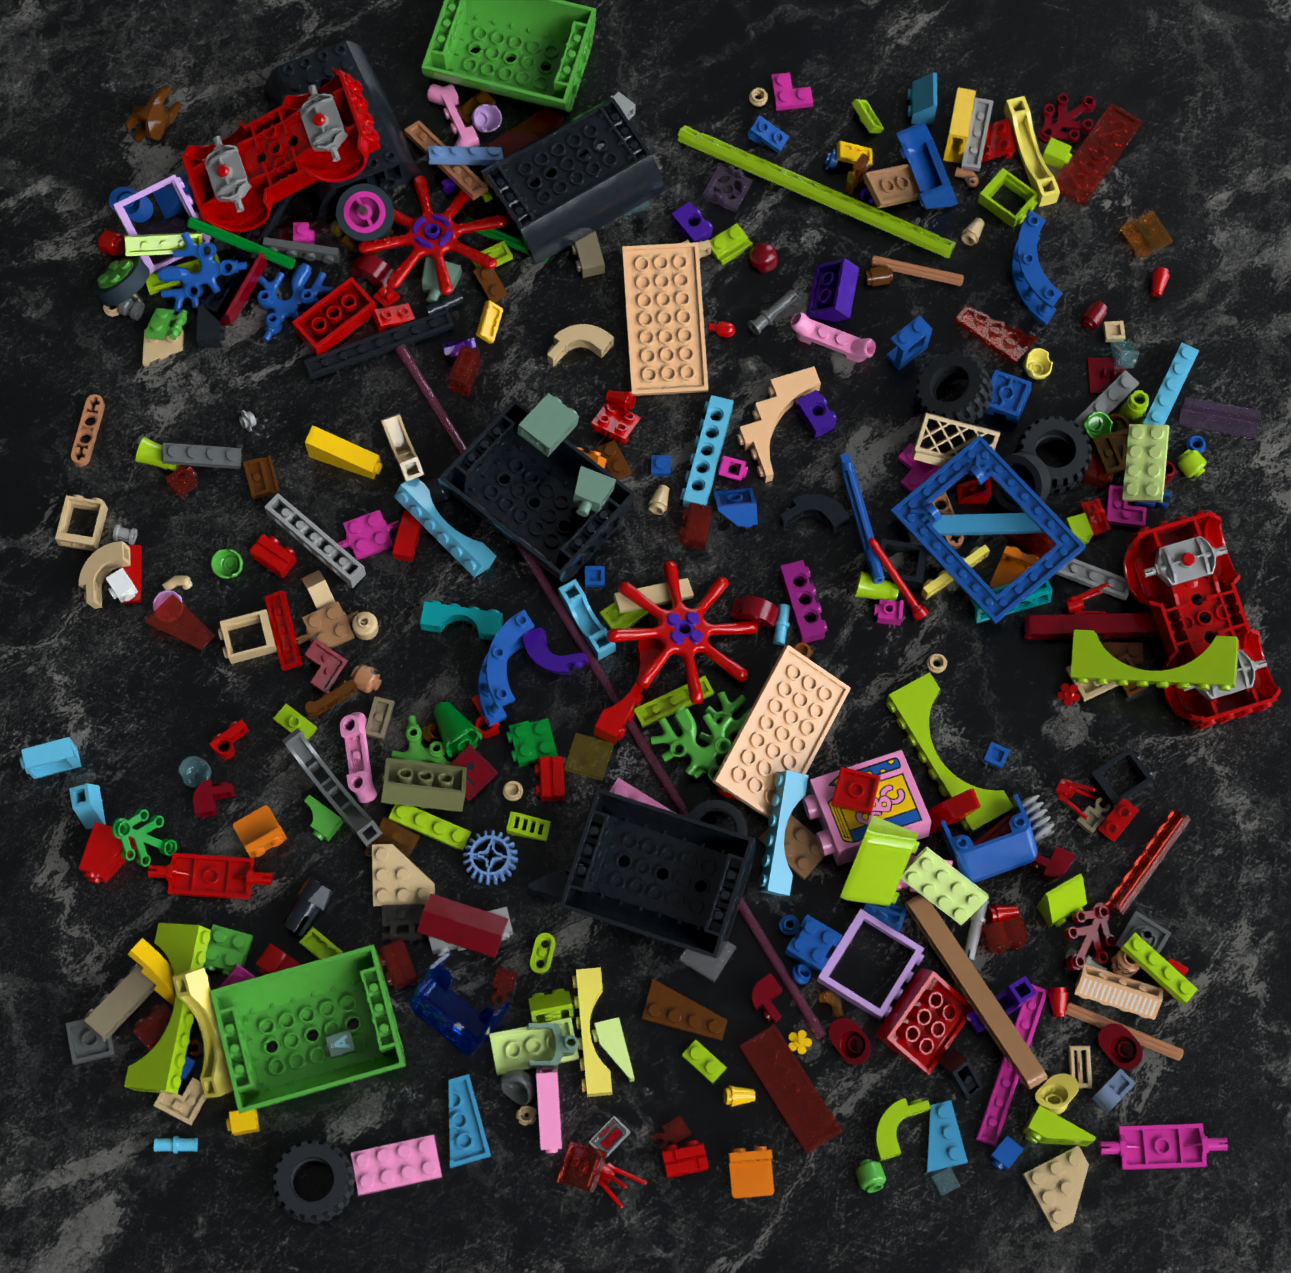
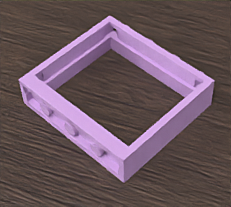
[112,174,212,273]
[817,909,924,1021]

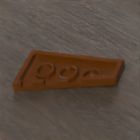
[642,979,727,1041]

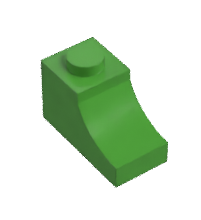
[304,795,343,842]

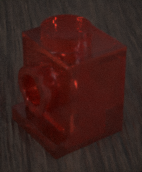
[165,465,198,498]

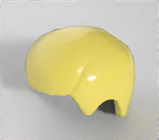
[1024,348,1053,380]

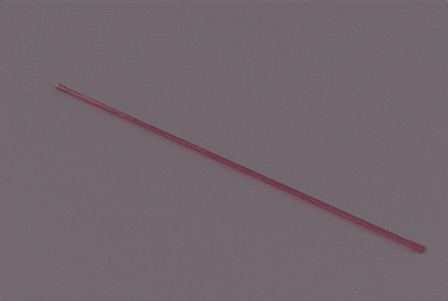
[395,345,827,1041]

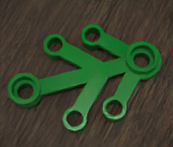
[112,808,177,867]

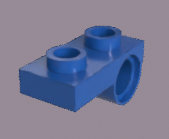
[747,115,789,153]

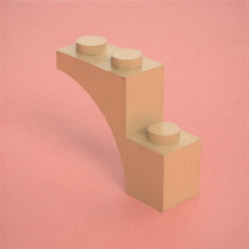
[381,414,424,481]

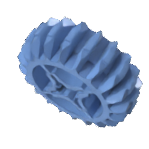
[463,830,518,885]

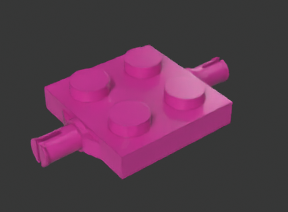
[336,510,400,560]

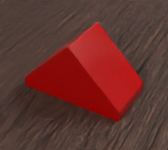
[957,478,991,504]

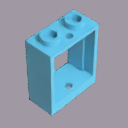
[20,737,81,779]

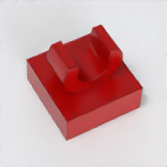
[373,285,400,308]

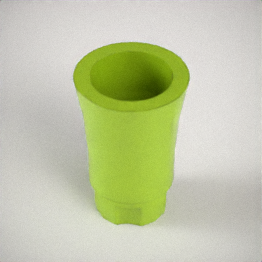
[1119,390,1149,424]
[135,437,179,471]
[854,571,899,601]

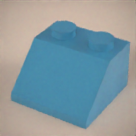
[907,73,937,124]

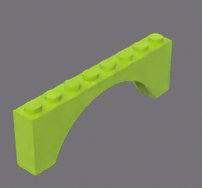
[1071,630,1239,691]
[887,672,1014,835]
[124,923,211,1095]

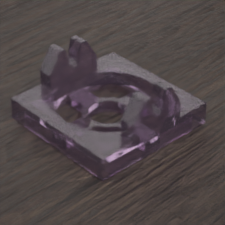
[702,165,753,212]

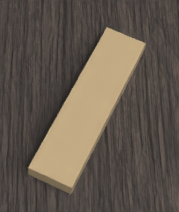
[613,578,694,614]

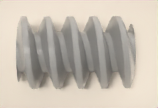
[1021,795,1055,841]

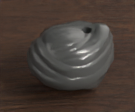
[500,1069,537,1105]

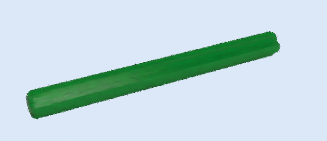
[187,217,296,269]

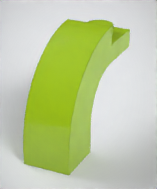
[875,1098,931,1161]

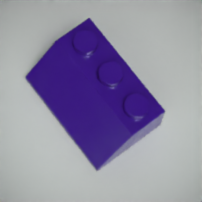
[807,258,859,322]

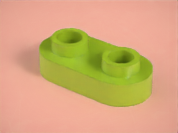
[530,933,556,975]

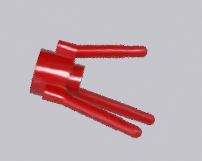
[1065,582,1110,614]
[1055,779,1105,820]
[593,1161,647,1209]

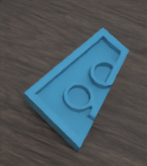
[926,1100,968,1173]

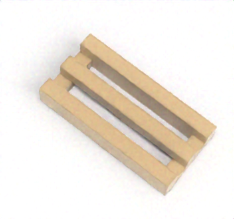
[1068,1046,1092,1089]

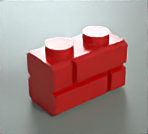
[249,534,297,579]
[535,756,565,801]
[662,1140,709,1178]

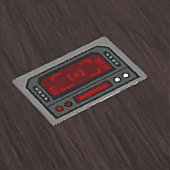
[589,1116,631,1158]

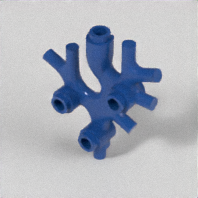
[158,232,248,312]
[257,263,335,342]

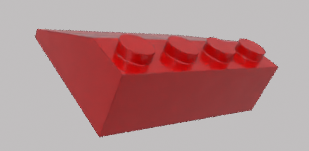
[875,968,974,1075]

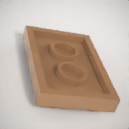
[863,164,920,208]
[758,814,825,880]

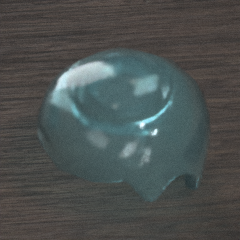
[179,756,211,788]

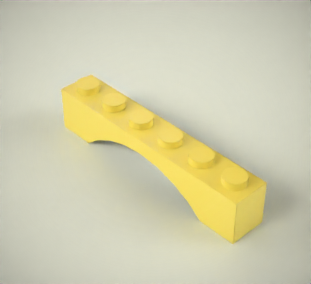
[1004,96,1060,207]
[572,967,612,1097]
[172,968,233,1098]

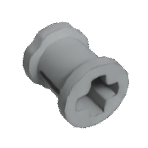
[113,524,137,545]

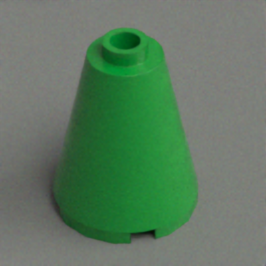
[433,702,482,758]

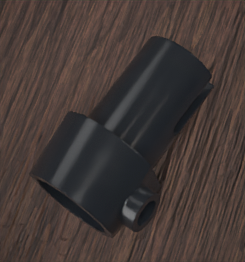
[282,877,334,937]

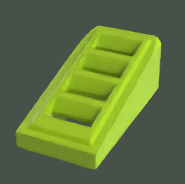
[507,811,551,842]

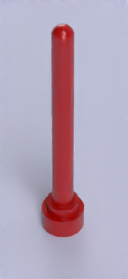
[868,538,929,621]

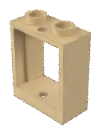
[55,495,108,551]
[218,609,277,664]

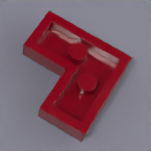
[303,638,348,693]

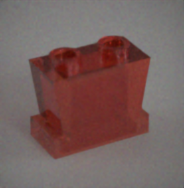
[448,345,482,396]

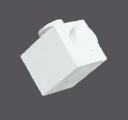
[106,568,138,603]

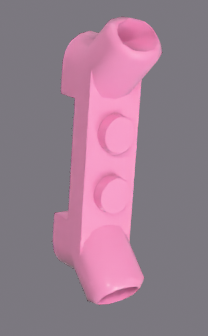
[427,84,480,147]
[790,312,876,362]
[340,712,377,803]

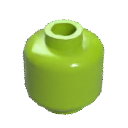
[1177,449,1207,478]

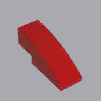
[392,508,422,562]
[927,788,981,834]

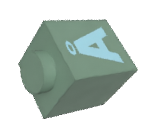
[324,1030,356,1059]

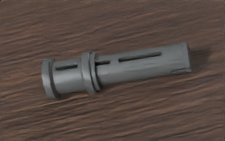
[747,289,798,335]

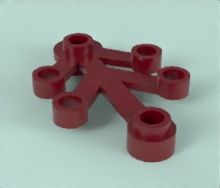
[1038,93,1096,144]
[1064,903,1116,972]

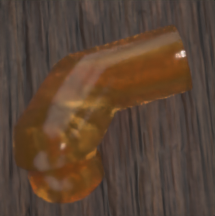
[819,990,844,1018]

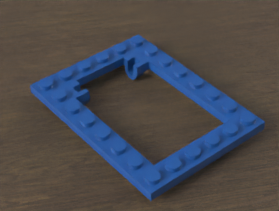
[891,435,1086,624]

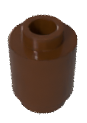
[864,265,893,287]

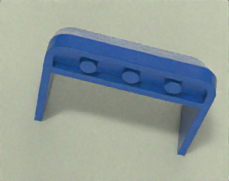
[896,121,958,209]
[941,794,1038,883]

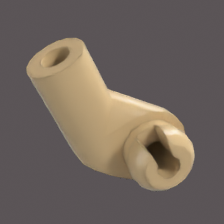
[162,575,193,591]

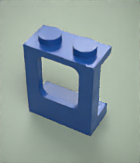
[886,316,932,370]

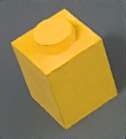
[226,1109,260,1136]

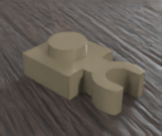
[1076,797,1111,835]

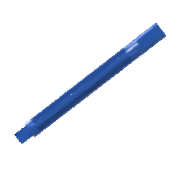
[839,454,885,584]

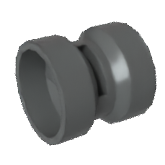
[118,298,144,321]

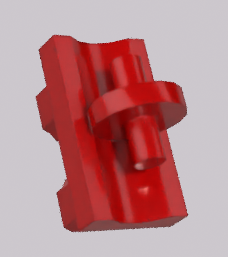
[1080,498,1111,536]

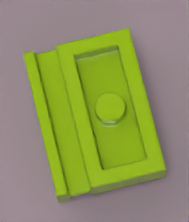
[709,224,753,266]
[600,602,649,629]

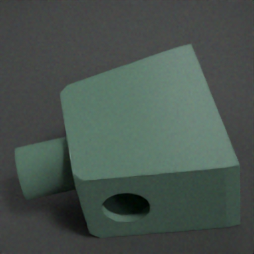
[422,257,462,304]
[573,466,616,517]

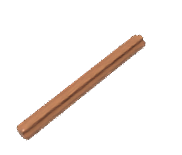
[1065,1003,1184,1061]

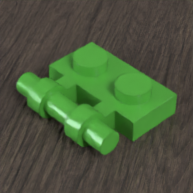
[145,308,188,340]

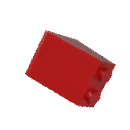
[79,822,137,884]

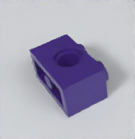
[671,201,713,243]
[795,390,837,438]

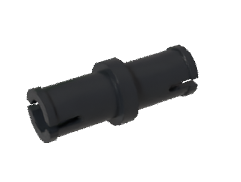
[424,291,464,316]

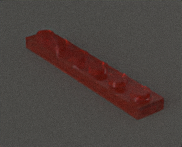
[1105,810,1191,915]

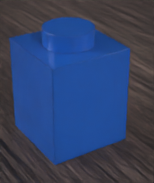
[989,1136,1024,1171]

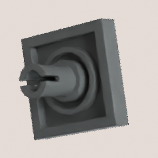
[1114,911,1171,953]

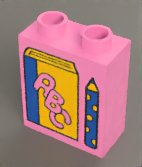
[802,750,931,866]

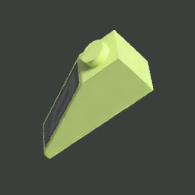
[592,1017,634,1082]

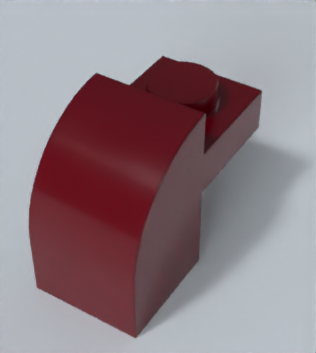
[349,253,395,288]
[730,595,779,627]
[193,779,236,818]
[1028,846,1075,881]
[751,973,783,1024]

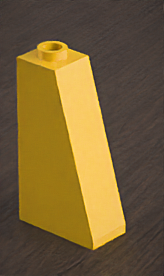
[943,87,976,164]
[305,426,382,479]

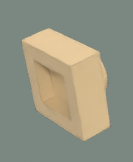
[1103,321,1125,342]

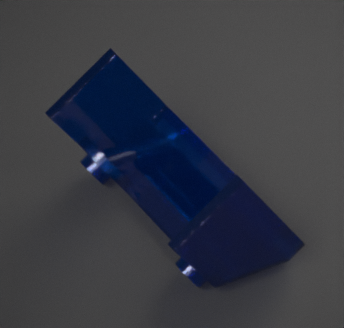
[410,951,511,1055]

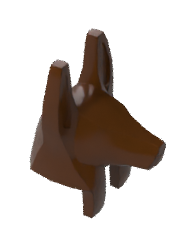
[124,86,182,143]

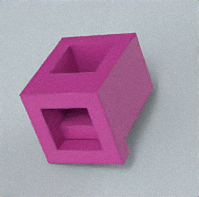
[293,222,315,245]
[717,456,748,481]
[874,599,904,625]

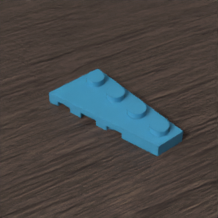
[449,1074,491,1168]

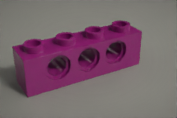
[779,560,827,643]

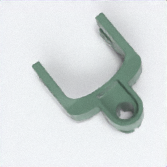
[527,1023,579,1068]

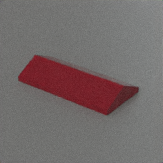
[218,252,268,326]
[417,894,509,958]

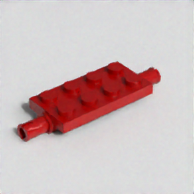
[148,853,273,900]

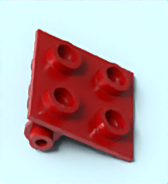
[981,118,1015,163]
[591,401,641,444]

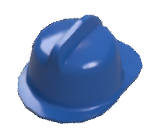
[109,187,153,223]

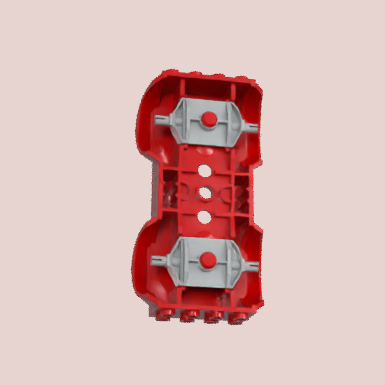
[181,68,381,232]
[1123,510,1281,730]

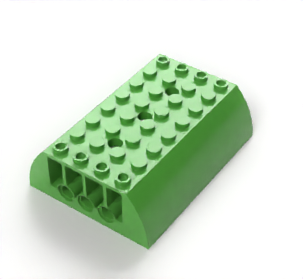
[422,0,596,112]
[210,945,406,1114]

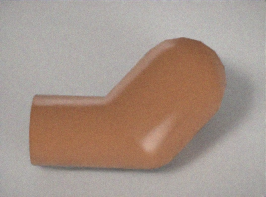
[955,167,979,188]

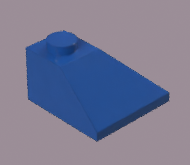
[152,173,198,219]
[713,488,758,527]

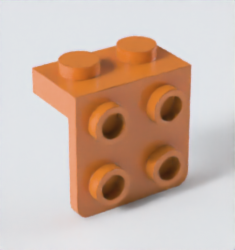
[990,546,1039,588]
[233,805,287,858]
[728,1146,774,1198]

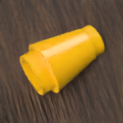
[723,1086,755,1107]

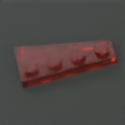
[487,107,564,158]
[954,305,1038,365]

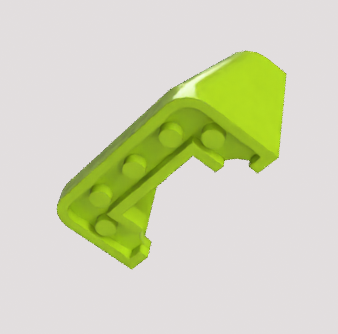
[840,815,920,907]

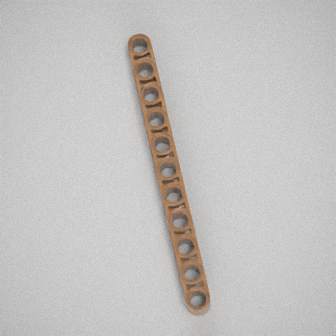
[905,894,1047,1090]

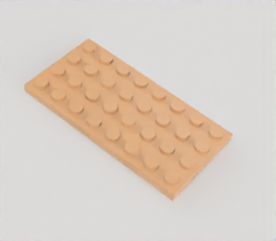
[622,242,708,396]
[712,645,851,819]

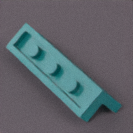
[970,580,1052,623]

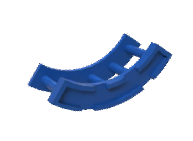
[1011,210,1063,326]
[477,610,535,727]

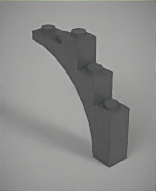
[282,728,382,846]

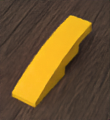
[128,938,176,1006]

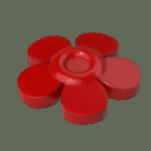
[1057,683,1080,706]

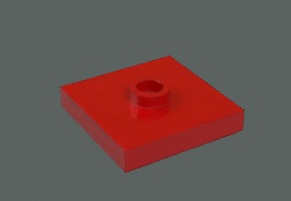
[831,767,881,816]

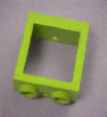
[978,168,1038,228]

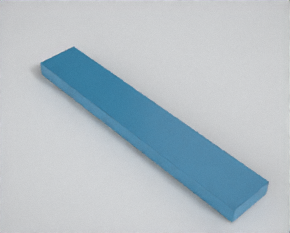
[931,513,1044,536]

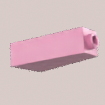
[536,1067,562,1153]

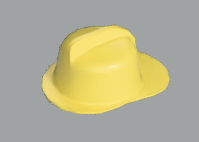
[1035,1074,1079,1115]

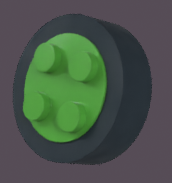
[93,256,150,307]

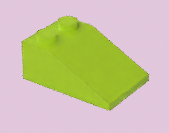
[1036,873,1087,928]
[528,989,574,1023]
[1022,1105,1096,1146]

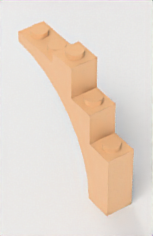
[737,366,821,483]

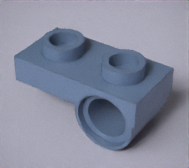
[1091,1068,1136,1114]

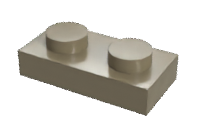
[365,696,395,740]

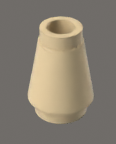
[961,218,985,246]
[648,485,669,515]

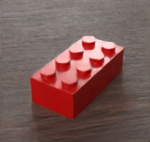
[292,277,377,356]

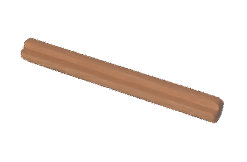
[871,256,964,286]

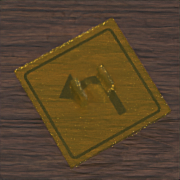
[564,733,614,782]

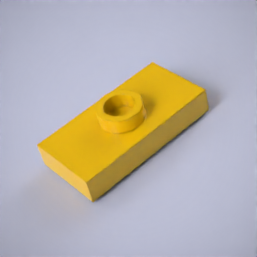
[837,141,872,168]
[476,300,503,344]

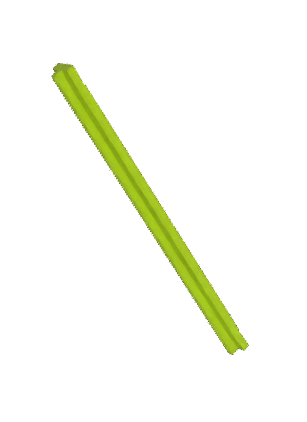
[678,125,956,258]

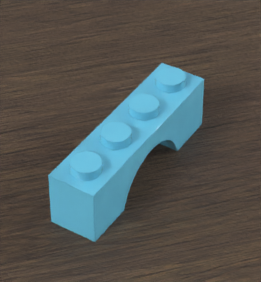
[558,579,616,661]

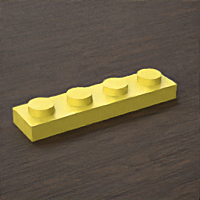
[921,545,990,600]

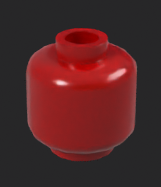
[98,230,125,257]

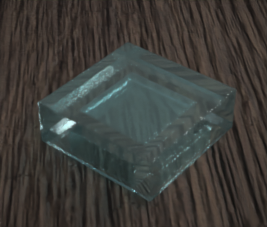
[931,1167,960,1196]

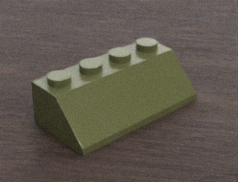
[381,758,467,812]

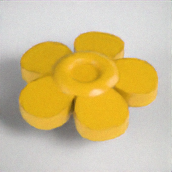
[788,1030,812,1054]

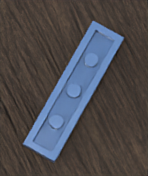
[427,146,503,165]

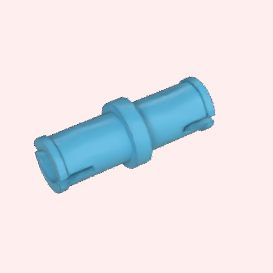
[772,604,791,645]
[154,1136,198,1153]

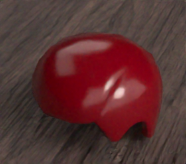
[748,243,779,273]

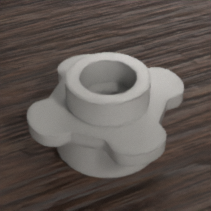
[239,410,256,432]

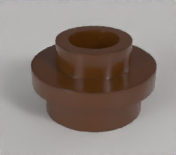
[422,724,440,743]

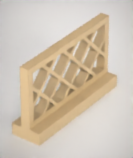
[911,412,1000,474]

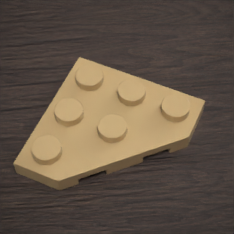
[372,844,435,906]
[1023,1145,1089,1232]

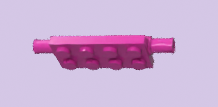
[1099,1124,1228,1170]

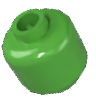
[855,1159,886,1193]

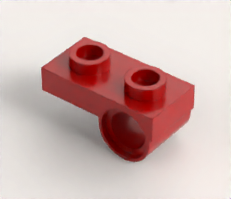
[372,303,415,333]
[471,695,500,738]
[209,719,249,759]
[1098,797,1139,842]

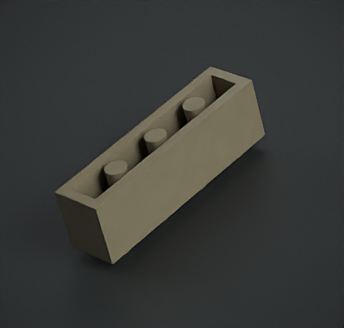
[571,231,605,278]
[84,963,157,1042]

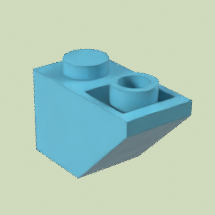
[69,783,106,830]

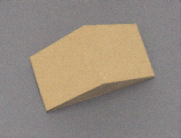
[301,570,335,610]

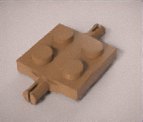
[296,602,359,649]

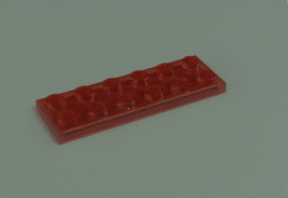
[1056,103,1143,206]
[739,1024,843,1154]

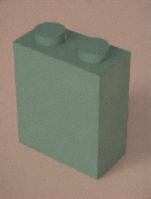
[517,393,579,457]

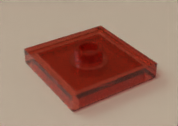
[556,1142,608,1193]

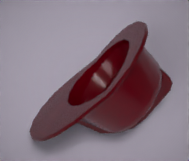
[829,1018,871,1065]
[1098,1023,1143,1070]

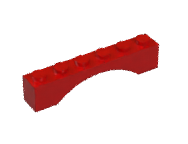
[594,638,663,745]

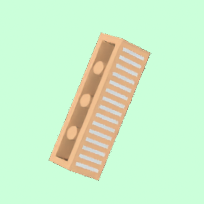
[1075,964,1163,1020]

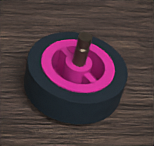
[336,184,394,242]

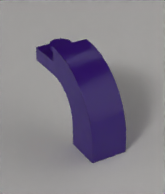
[523,628,589,675]
[966,976,1037,1034]

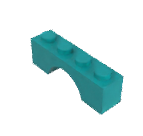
[420,600,503,641]

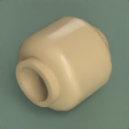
[352,612,379,640]

